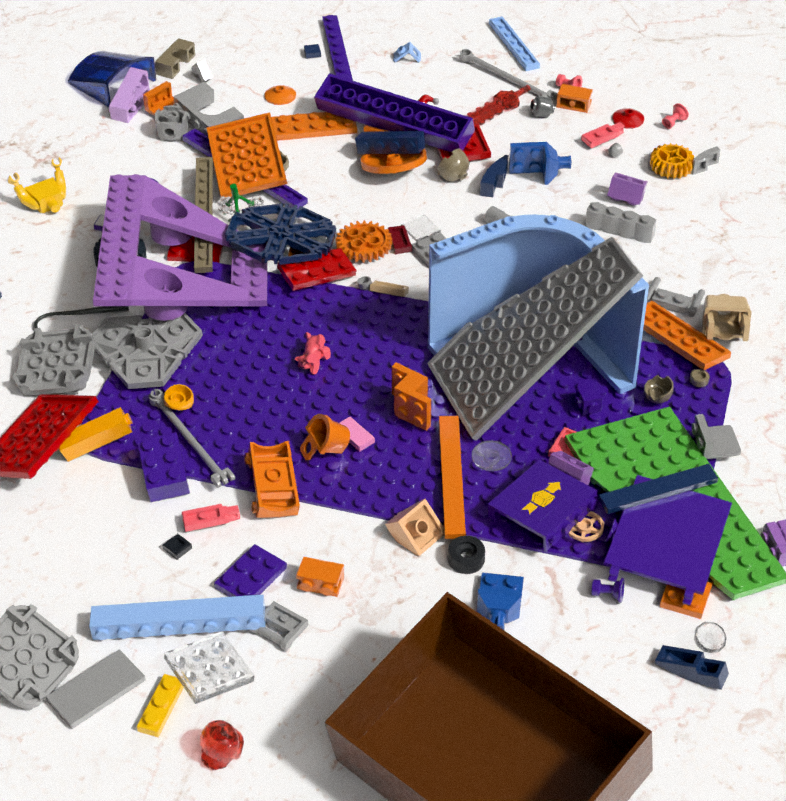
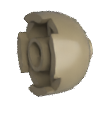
[437,149,470,182]

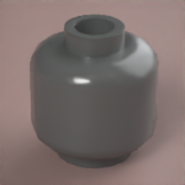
[530,96,555,118]

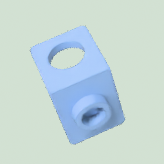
[393,42,421,62]

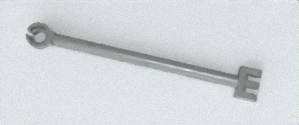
[460,49,557,102]
[149,389,235,488]

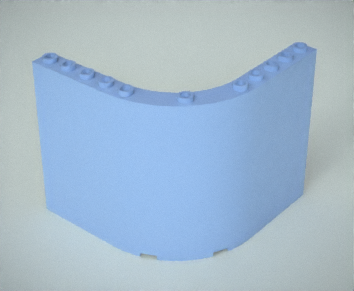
[428,214,649,394]

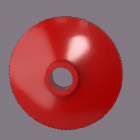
[612,108,645,129]

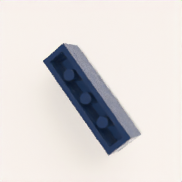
[355,131,425,154]

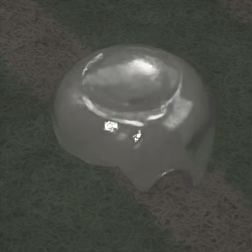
[693,621,727,655]

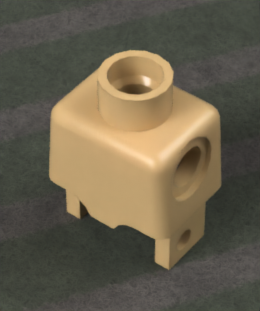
[702,294,752,341]

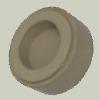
[690,369,710,387]

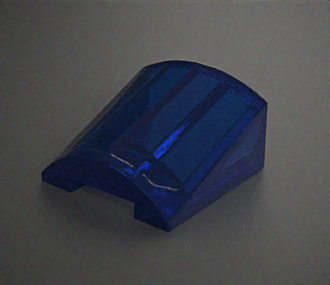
[68,51,156,107]

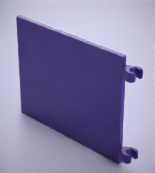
[604,475,732,605]

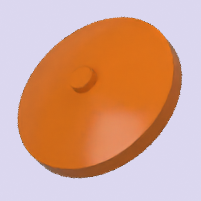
[360,149,427,174]

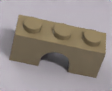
[155,38,196,79]

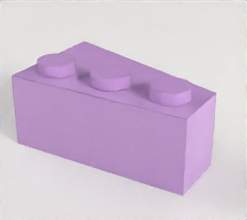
[109,67,150,123]

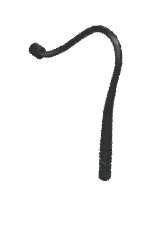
[34,306,129,328]

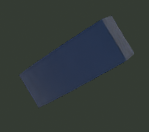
[480,155,509,198]
[655,645,729,690]

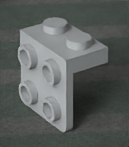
[691,414,741,459]

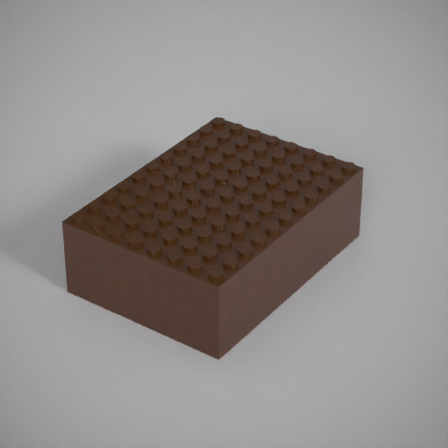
[324,592,653,801]

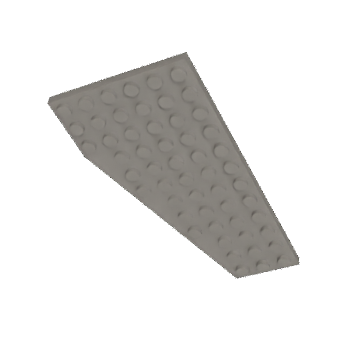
[427,237,644,441]

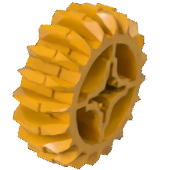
[649,143,694,179]

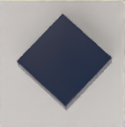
[304,44,321,59]

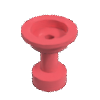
[556,74,582,87]
[662,103,689,129]

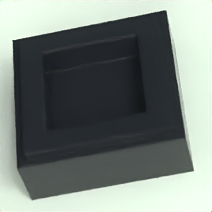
[163,533,192,560]

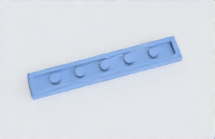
[489,16,540,71]

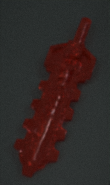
[467,85,530,125]

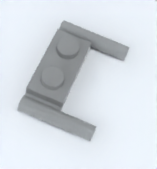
[647,277,705,317]

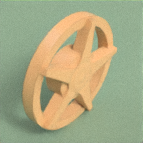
[568,511,604,543]

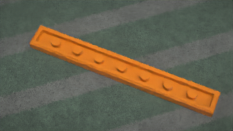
[439,416,466,539]

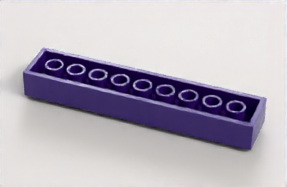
[314,73,475,152]

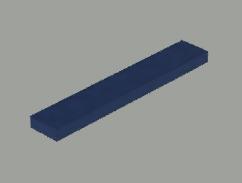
[599,464,718,514]

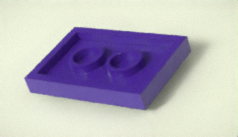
[214,544,287,597]

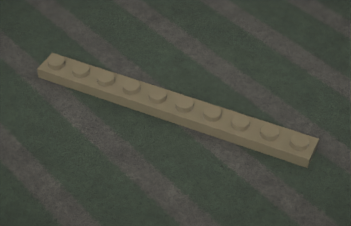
[194,157,213,273]

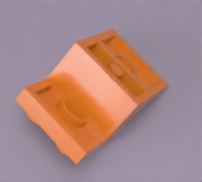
[391,362,431,431]

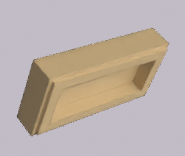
[370,280,409,297]

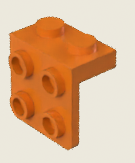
[143,81,174,116]

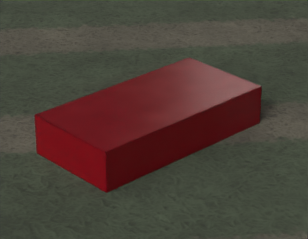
[388,225,412,254]

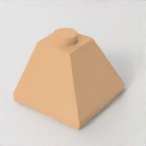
[385,499,445,556]

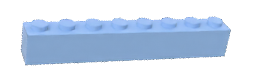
[89,595,266,640]

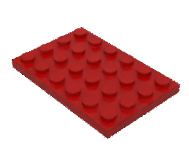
[0,394,99,479]

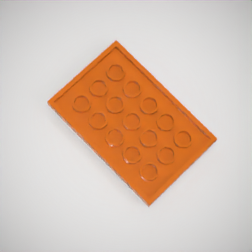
[207,112,288,200]

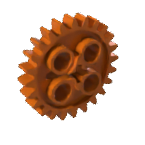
[336,220,392,263]

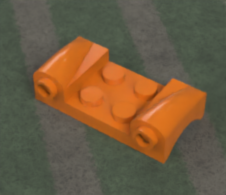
[244,441,300,518]

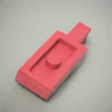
[581,122,624,148]
[182,504,240,532]

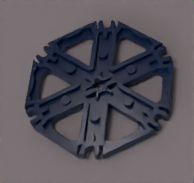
[225,203,337,265]

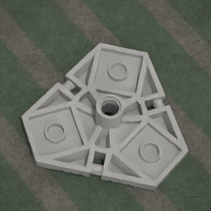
[92,313,203,389]

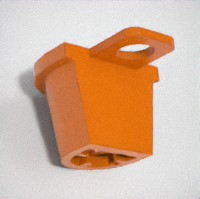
[300,414,350,460]

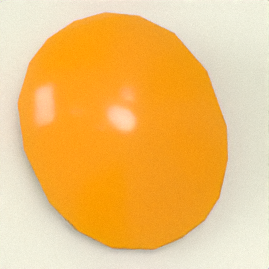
[163,384,194,410]

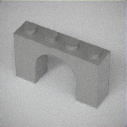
[173,82,244,136]

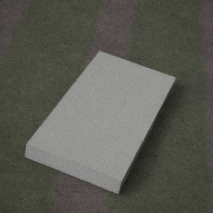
[46,649,146,729]

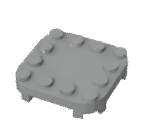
[13,324,95,395]
[0,604,79,711]

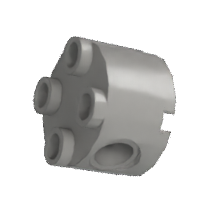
[155,105,188,141]

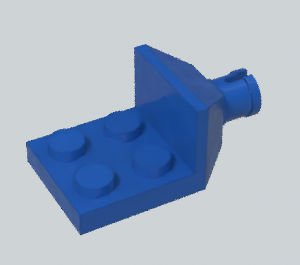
[509,142,572,185]
[477,572,524,630]

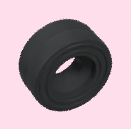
[448,536,485,574]

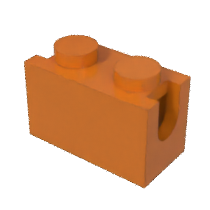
[556,84,593,113]
[296,556,344,597]

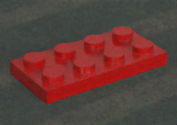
[277,248,357,291]

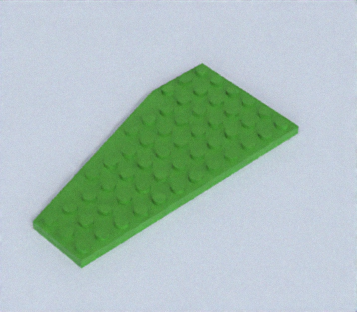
[564,407,786,600]

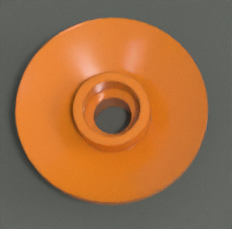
[265,85,296,105]

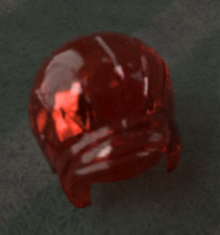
[200,720,244,770]

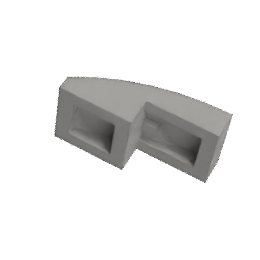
[691,146,721,175]

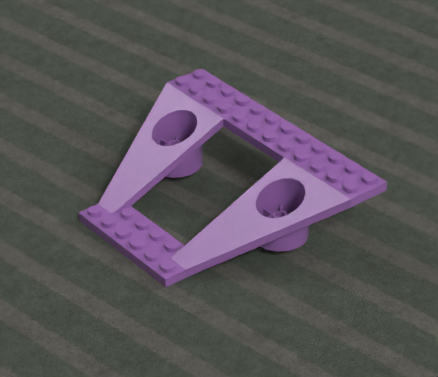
[93,174,268,321]

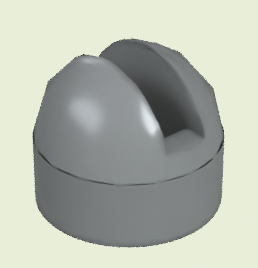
[609,143,623,157]
[357,276,372,291]

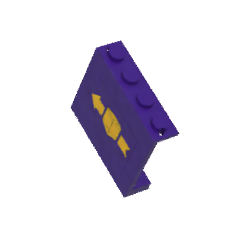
[488,459,598,551]

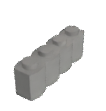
[585,202,657,243]

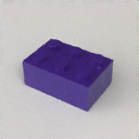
[138,432,190,502]

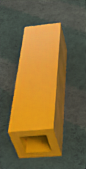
[59,407,133,462]

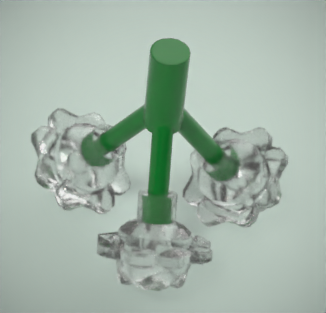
[217,184,264,227]

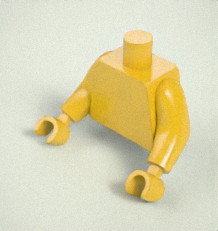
[7,157,66,213]

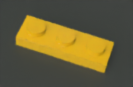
[137,674,185,737]

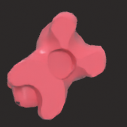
[295,332,331,375]

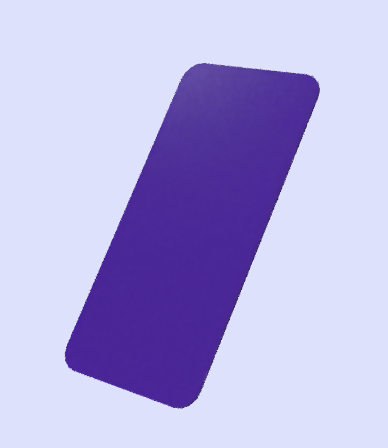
[81,261,732,567]

